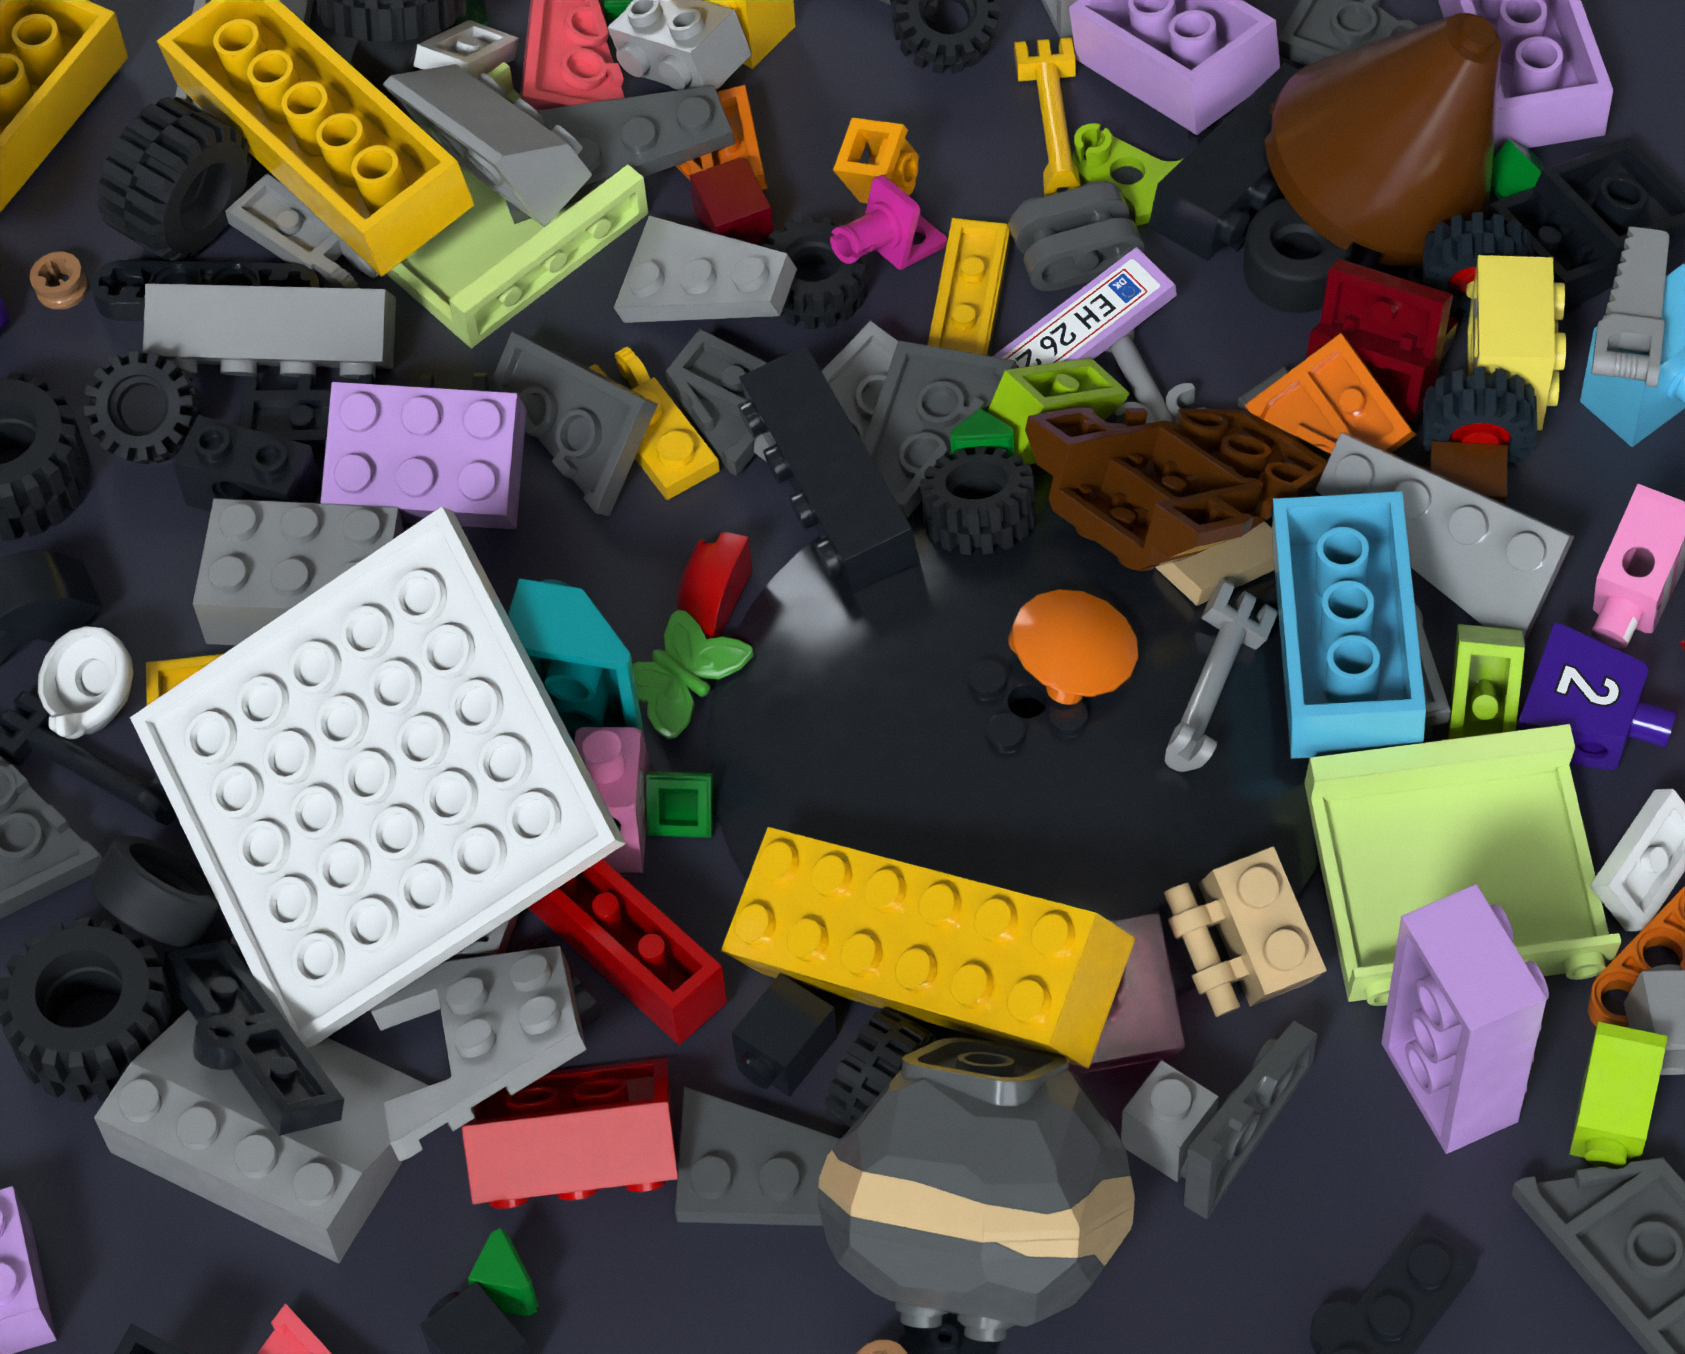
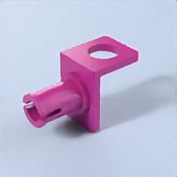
[830,175,947,270]

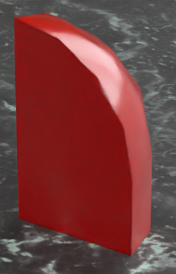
[676,532,752,639]

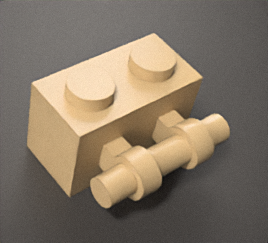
[1164,846,1327,1017]

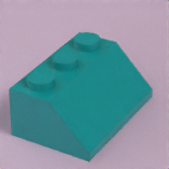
[508,579,646,744]

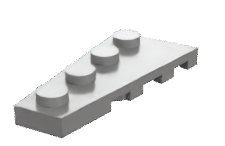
[1316,433,1574,644]

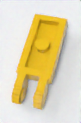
[588,346,720,500]

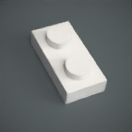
[413,20,519,78]
[1590,789,1685,931]

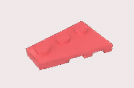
[520,0,625,111]

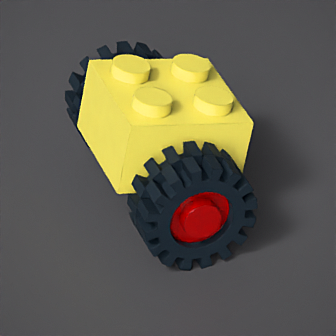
[1423,212,1566,469]

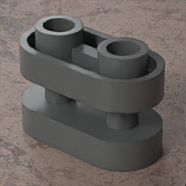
[1008,181,1145,291]

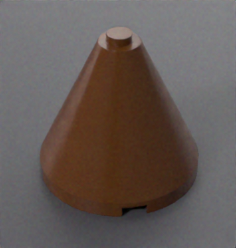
[1265,13,1501,267]

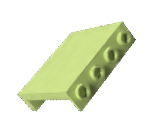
[386,62,649,349]
[1304,724,1621,1006]

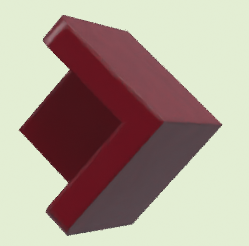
[689,157,773,247]

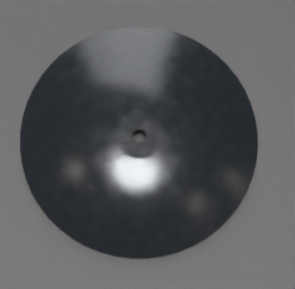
[707,468,1320,1020]

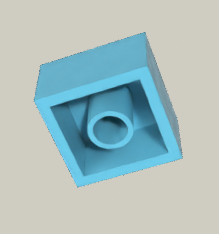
[1580,264,1685,447]

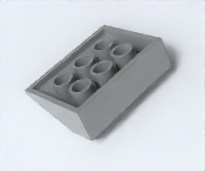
[94,1009,429,1264]

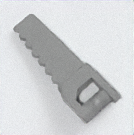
[1591,226,1669,387]

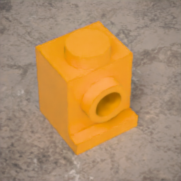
[833,118,920,204]

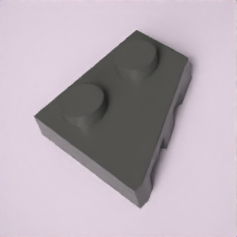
[666,329,767,476]

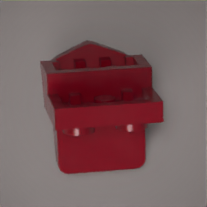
[1306,259,1458,422]

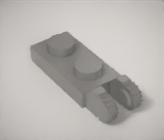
[225,174,379,288]

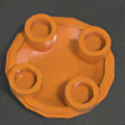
[1008,589,1138,705]

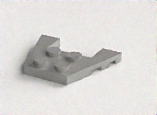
[371,946,586,1162]

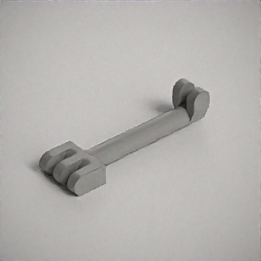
[1165,578,1278,772]

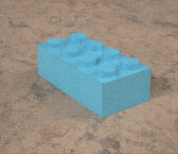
[1272,491,1426,759]

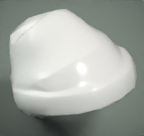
[38,626,134,739]

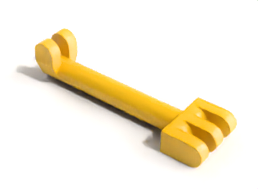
[1014,37,1081,197]

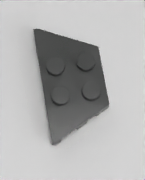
[1511,1157,1685,1354]

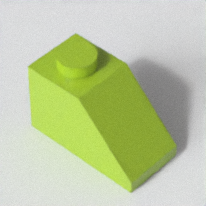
[987,357,1129,465]
[1447,624,1525,740]
[1569,1021,1668,1169]

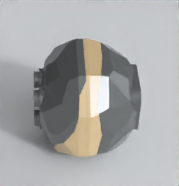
[817,1038,1135,1342]

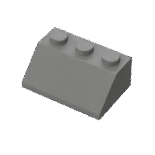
[383,64,592,227]

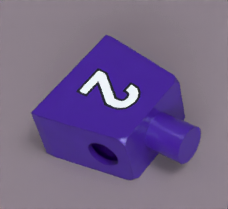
[1517,622,1678,771]

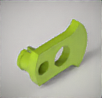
[1072,123,1184,226]

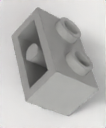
[607,0,752,90]

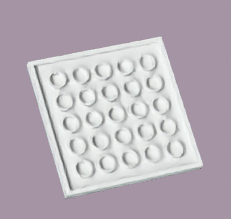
[130,506,626,1048]

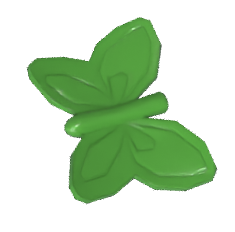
[633,610,754,739]

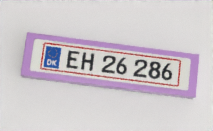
[992,247,1177,368]

